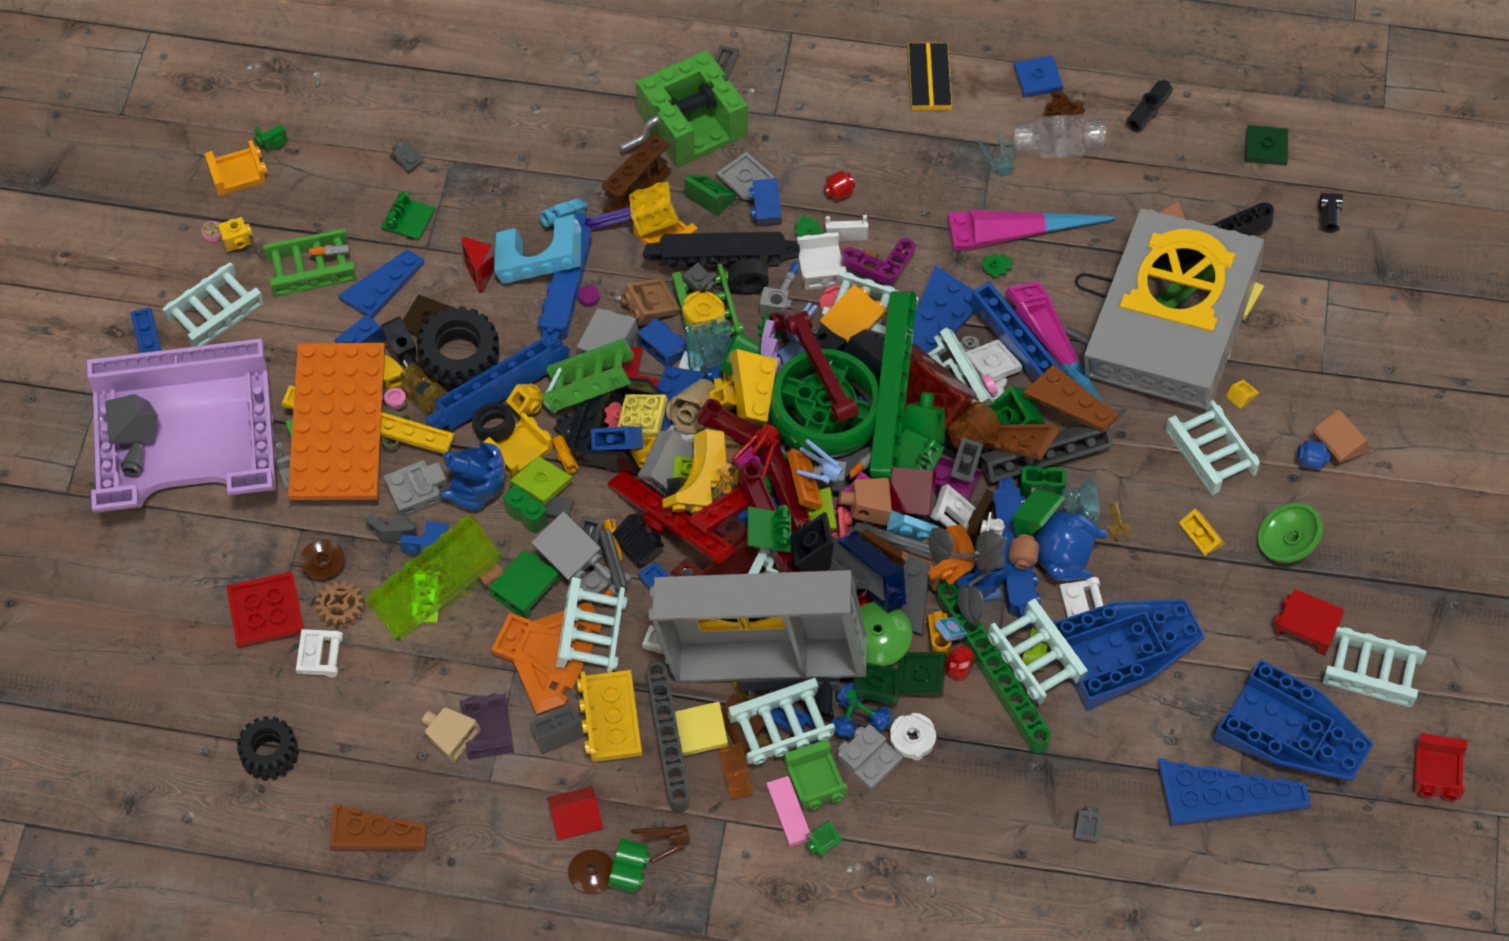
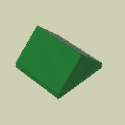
[685,175,737,217]
[1012,489,1065,536]

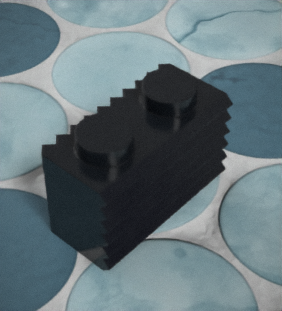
[612,513,665,566]

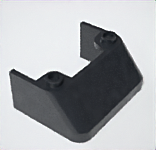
[570,377,663,472]

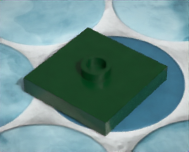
[1246,125,1288,165]
[899,652,946,696]
[852,663,899,705]

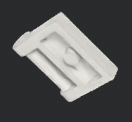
[930,484,977,533]
[1059,577,1103,618]
[296,629,343,677]

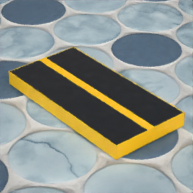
[908,42,952,111]

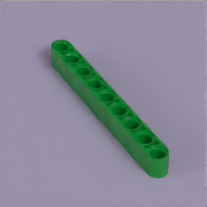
[870,291,917,480]
[937,581,1051,754]

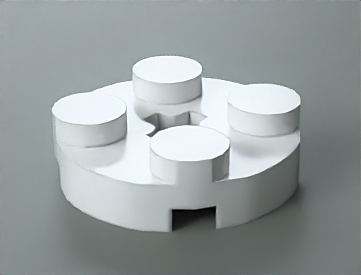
[890,713,936,760]

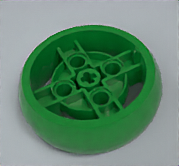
[768,349,880,459]

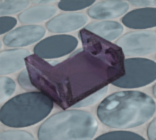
[460,693,514,760]

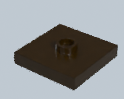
[403,294,456,337]
[968,489,994,548]

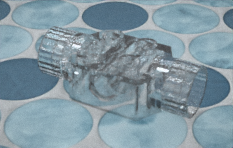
[1013,114,1107,158]

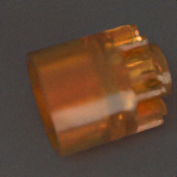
[948,402,1001,449]

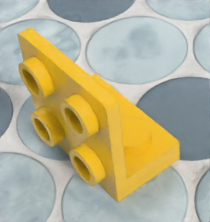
[629,181,679,236]

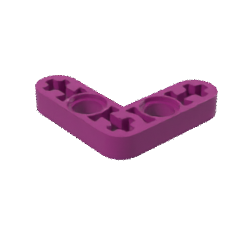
[841,238,916,285]

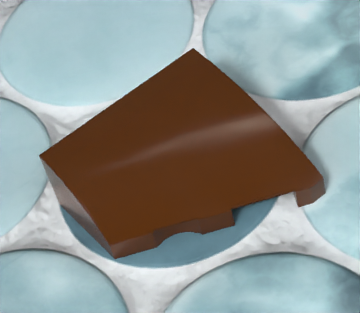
[1039,90,1085,138]
[722,694,766,758]

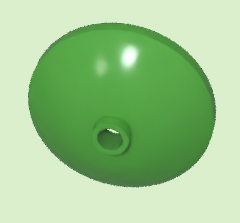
[1258,503,1323,563]
[860,602,912,667]

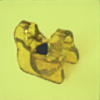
[401,362,447,417]

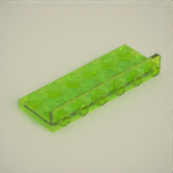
[365,514,503,642]

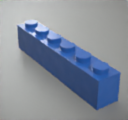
[971,281,1064,382]

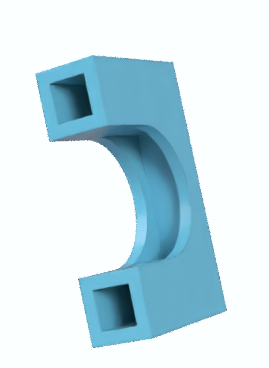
[494,214,582,284]

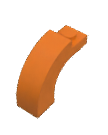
[928,524,975,585]

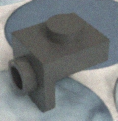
[389,140,424,173]

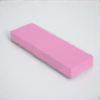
[766,776,810,847]

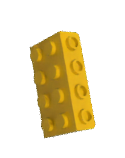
[577,670,642,762]

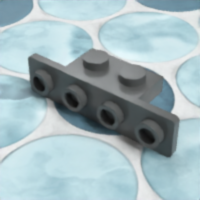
[829,537,895,600]

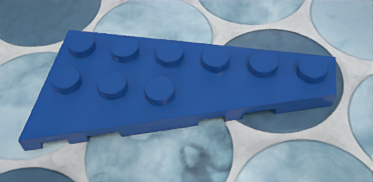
[908,265,977,385]
[1158,758,1311,825]

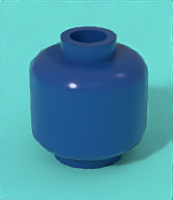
[1296,440,1330,470]

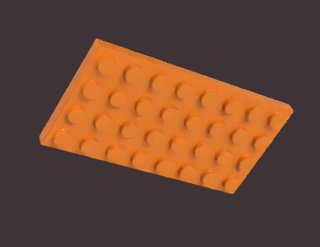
[288,343,385,500]

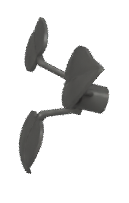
[929,527,1007,625]

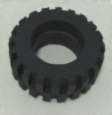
[417,306,499,390]

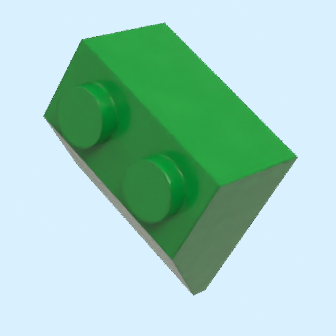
[982,386,1046,425]

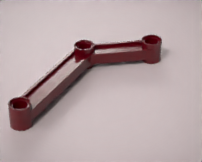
[769,307,859,423]
[696,399,812,535]
[736,461,866,603]

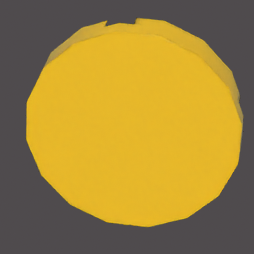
[682,291,724,330]

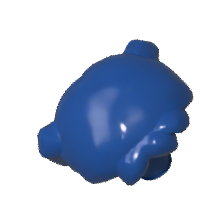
[439,442,506,511]
[1033,511,1107,581]

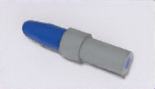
[780,261,800,291]

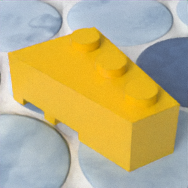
[729,349,778,427]

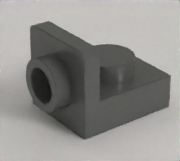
[682,262,717,293]
[1075,806,1103,842]

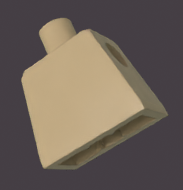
[422,708,481,764]

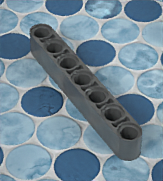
[647,660,690,813]

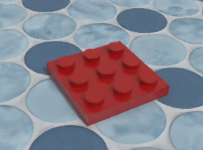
[226,571,304,648]

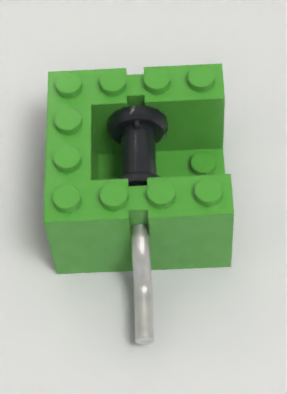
[619,50,748,168]

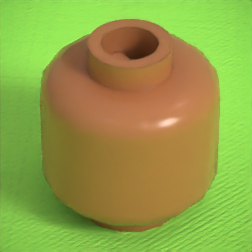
[1009,534,1040,570]

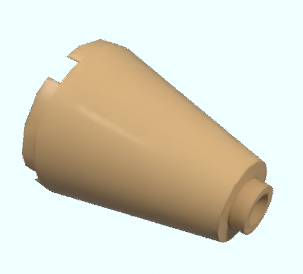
[666,379,715,434]

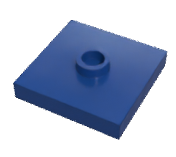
[1014,55,1063,97]

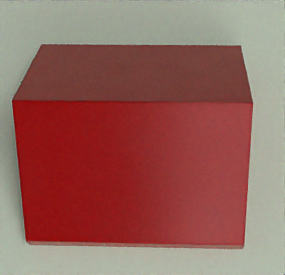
[461,237,495,294]
[547,786,603,841]

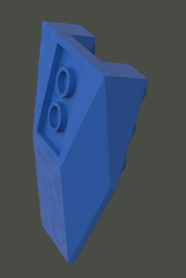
[1053,599,1205,712]
[1213,659,1374,781]

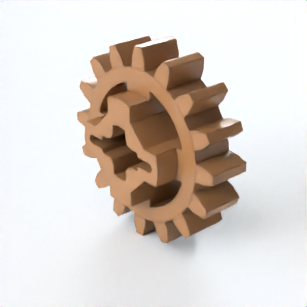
[315,580,365,628]

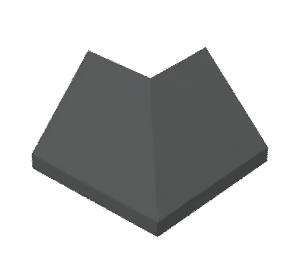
[105,394,158,444]

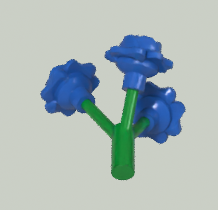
[831,683,892,738]

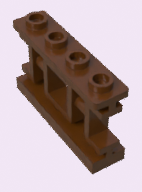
[602,134,671,225]

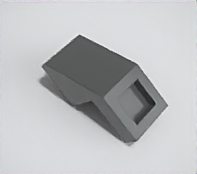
[365,513,417,542]

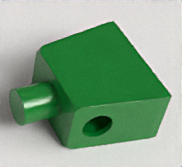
[902,392,945,445]

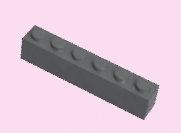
[979,424,1114,483]

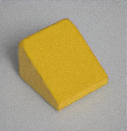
[1226,380,1259,409]

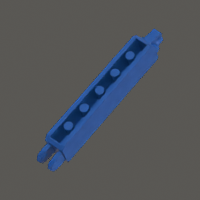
[538,213,592,343]
[425,338,570,430]
[992,477,1040,630]

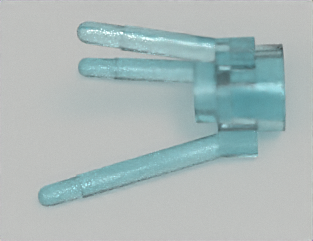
[977,132,1015,176]

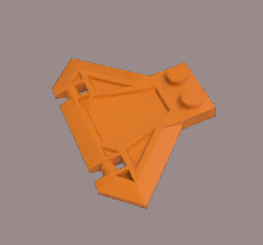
[491,601,602,715]

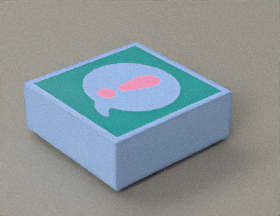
[935,617,967,641]

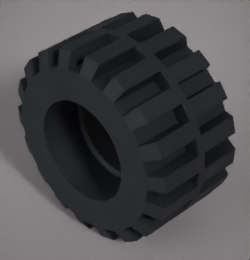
[237,716,299,781]

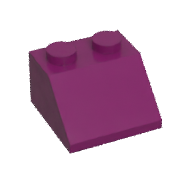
[933,457,983,502]

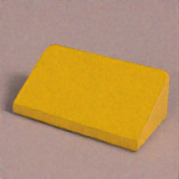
[1178,508,1226,556]

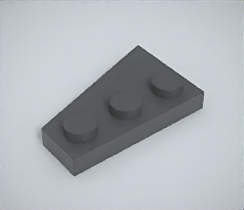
[887,555,931,635]

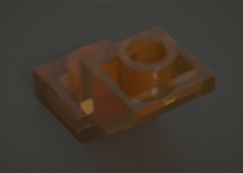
[719,743,754,799]

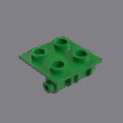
[381,191,435,240]
[898,429,945,470]
[747,505,791,553]

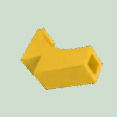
[663,429,728,514]

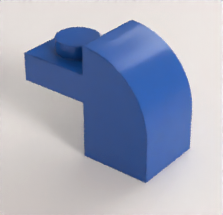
[400,521,450,563]
[956,564,1010,599]

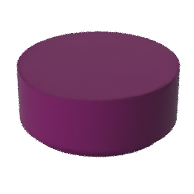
[578,285,599,307]

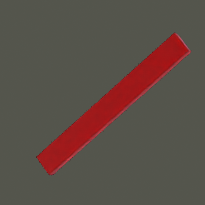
[607,471,735,565]

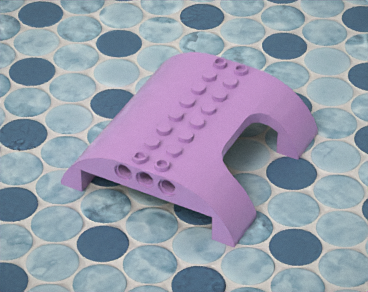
[87,339,277,513]

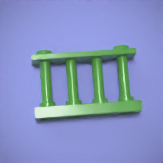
[263,229,357,297]
[672,264,744,353]
[543,338,634,412]

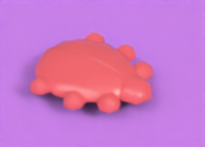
[604,402,622,428]

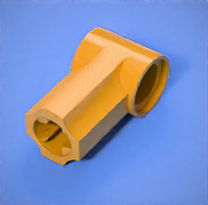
[928,611,952,658]

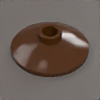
[300,539,345,580]
[568,850,613,895]

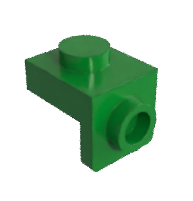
[254,124,288,153]
[805,820,842,857]

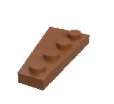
[1023,365,1118,433]
[975,424,1059,460]
[330,803,426,851]

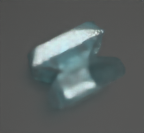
[685,316,732,371]
[1058,479,1100,526]

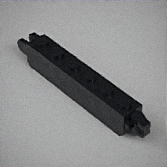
[642,232,800,268]

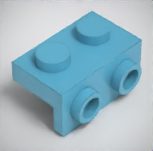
[887,511,939,542]

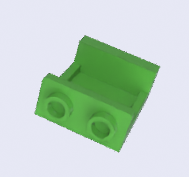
[784,739,848,811]

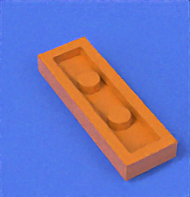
[787,449,822,510]

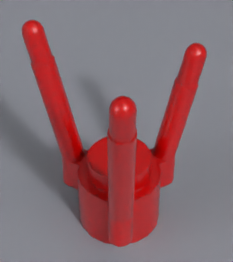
[733,424,779,480]

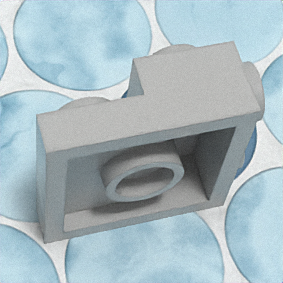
[837,724,903,791]

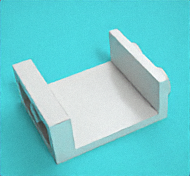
[797,232,846,290]

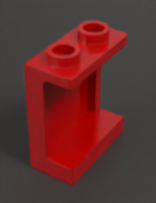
[1273,588,1345,656]
[1413,733,1467,801]

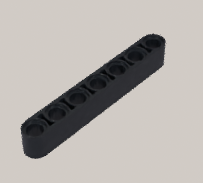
[1148,202,1274,278]

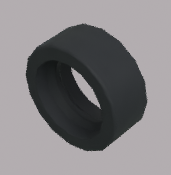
[728,259,769,295]
[472,402,516,443]

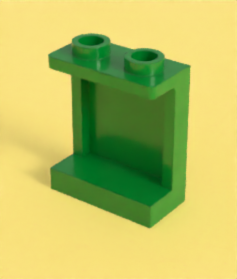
[490,549,560,619]

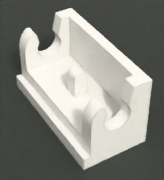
[825,215,868,241]

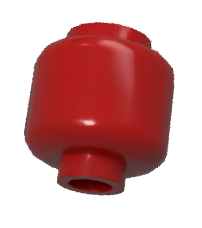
[823,170,856,201]

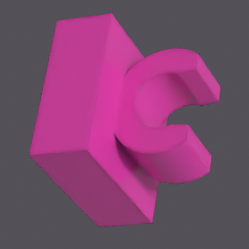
[732,446,762,473]

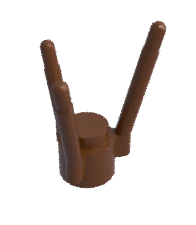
[631,825,690,863]

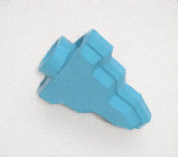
[540,198,588,228]

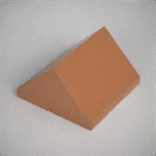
[1313,409,1370,462]

